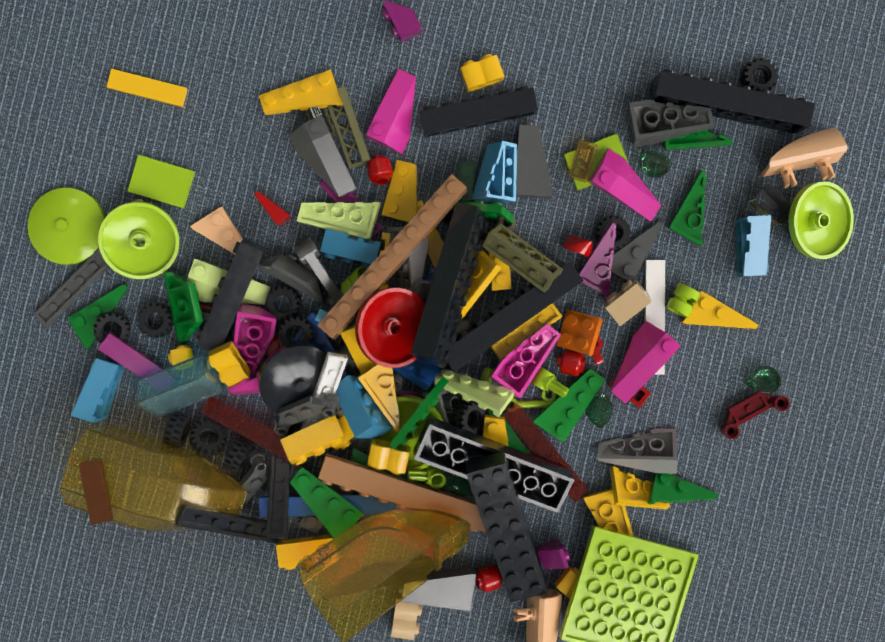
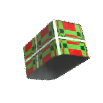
[749,183,792,227]

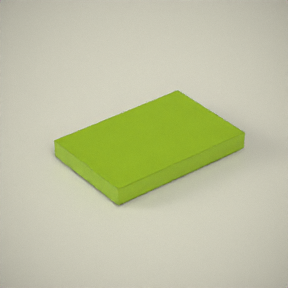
[563,134,629,191]
[128,155,195,209]

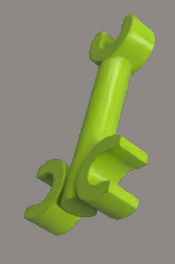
[507,391,556,413]

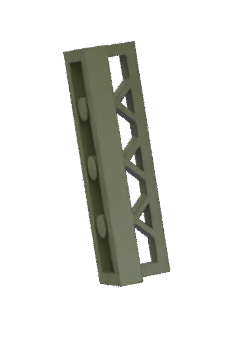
[328,86,371,170]
[482,224,563,293]

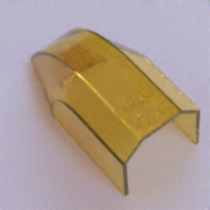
[60,424,247,531]
[297,508,470,642]

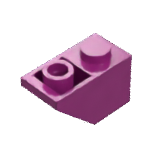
[382,1,422,43]
[536,539,570,569]

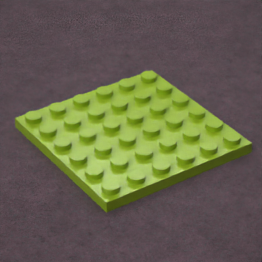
[559,525,699,642]

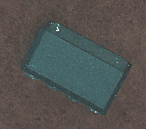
[133,352,224,417]

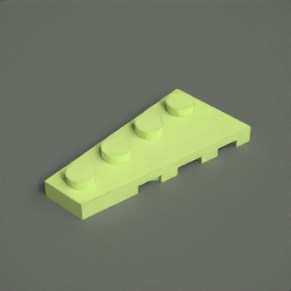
[297,202,381,241]
[434,369,514,417]

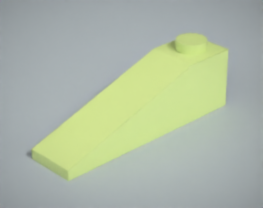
[187,259,271,305]

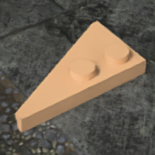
[190,207,243,254]

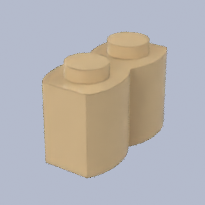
[391,595,422,640]

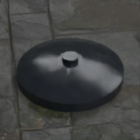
[258,343,327,413]

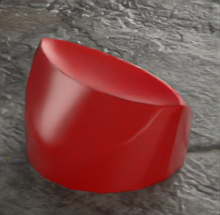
[562,234,592,257]

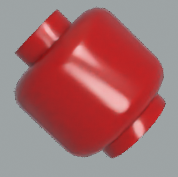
[367,155,393,185]
[557,350,586,377]
[475,565,503,592]

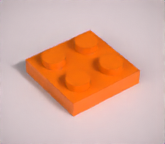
[556,309,603,356]

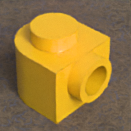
[168,345,194,369]

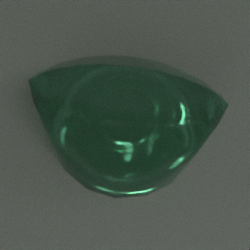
[640,149,673,178]
[745,366,781,393]
[585,394,613,428]

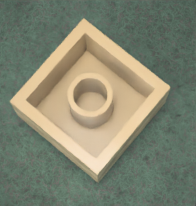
[605,279,652,326]

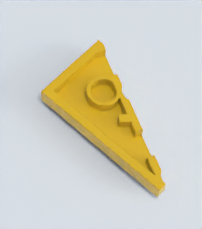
[681,291,758,329]
[358,364,401,432]

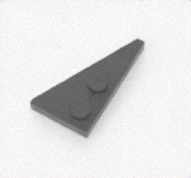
[611,222,663,281]

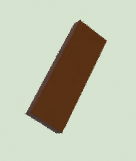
[79,458,114,525]

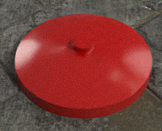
[355,287,425,368]

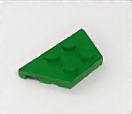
[163,271,203,344]

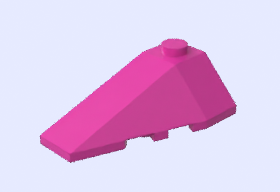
[587,148,661,222]

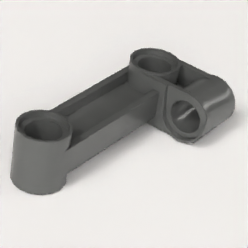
[295,235,344,308]

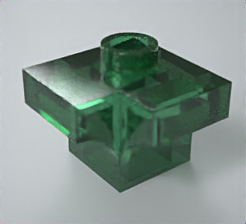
[446,474,473,495]

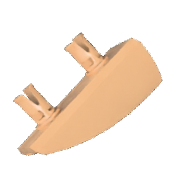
[761,127,847,188]
[513,589,562,642]

